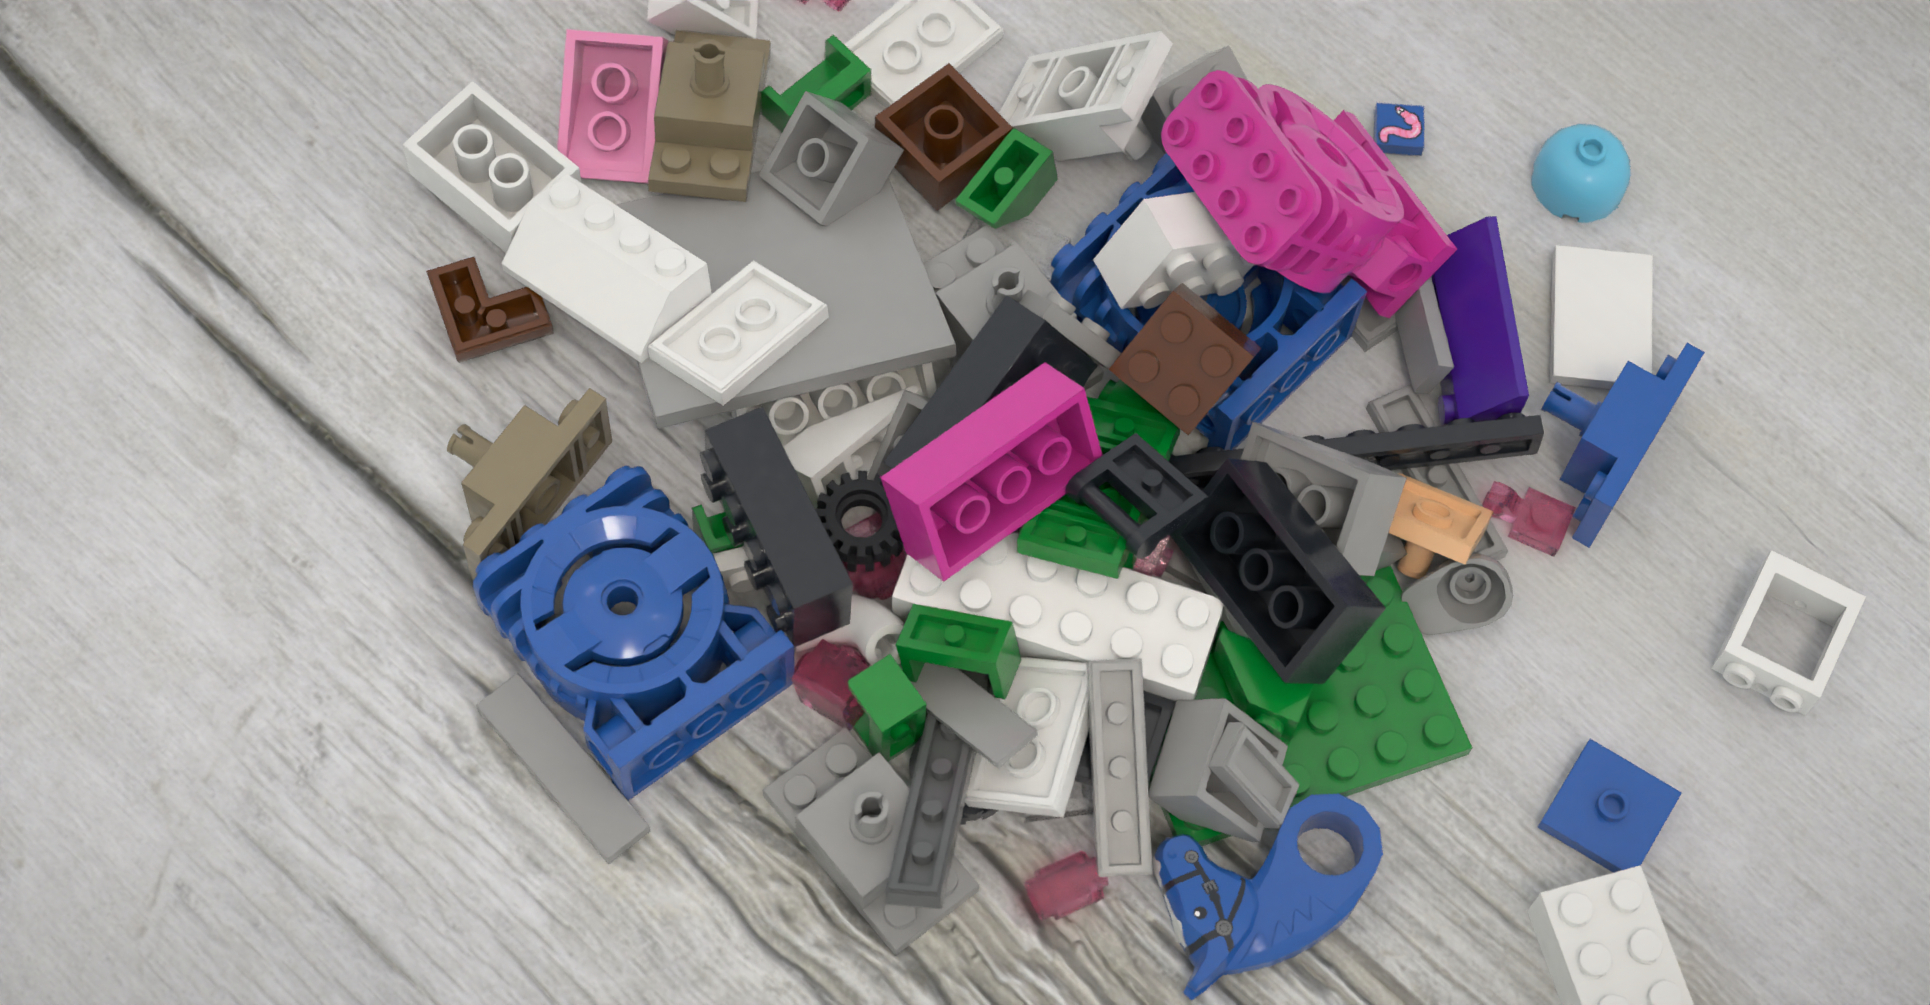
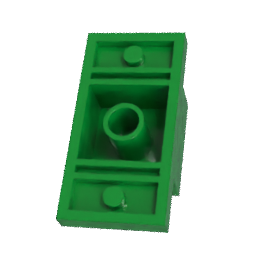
[1017,396,1180,579]

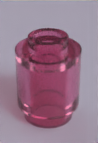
[1025,850,1109,921]

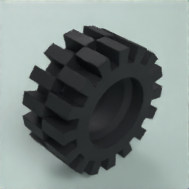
[815,471,903,573]

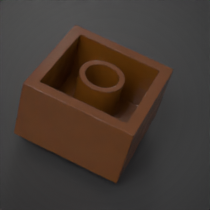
[875,63,1013,211]
[1109,283,1261,435]

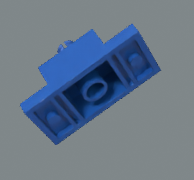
[1541,343,1705,548]

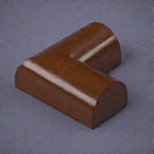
[426,256,553,363]

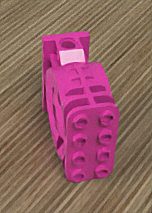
[1161,70,1457,318]

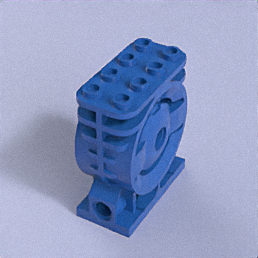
[1050,153,1367,450]
[473,466,795,801]

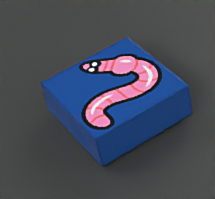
[1374,103,1424,156]

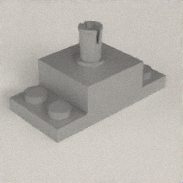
[923,225,1104,391]
[763,727,979,956]

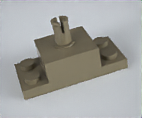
[648,30,771,202]
[447,388,612,581]

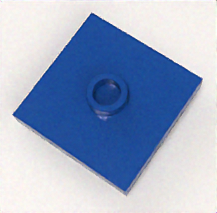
[1538,739,1682,873]

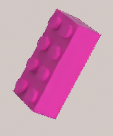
[881,362,1103,582]

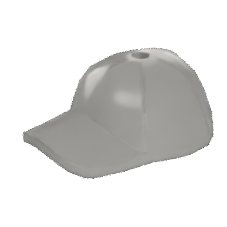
[1401,553,1513,635]

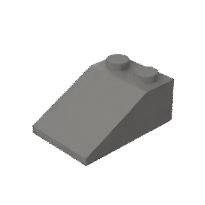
[1241,422,1407,576]

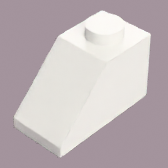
[647,0,758,39]

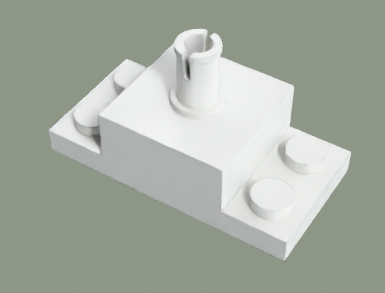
[999,31,1173,161]

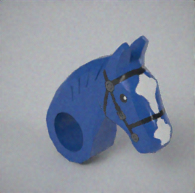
[1152,794,1383,1001]

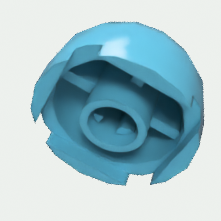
[1531,124,1631,223]

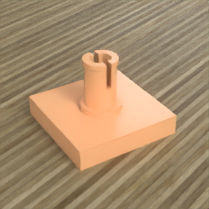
[1389,473,1494,579]

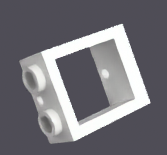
[1711,550,1866,715]

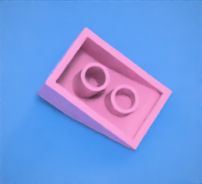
[557,29,668,184]

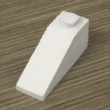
[784,385,923,508]

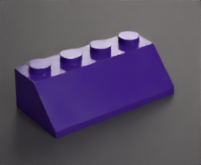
[1431,216,1529,425]

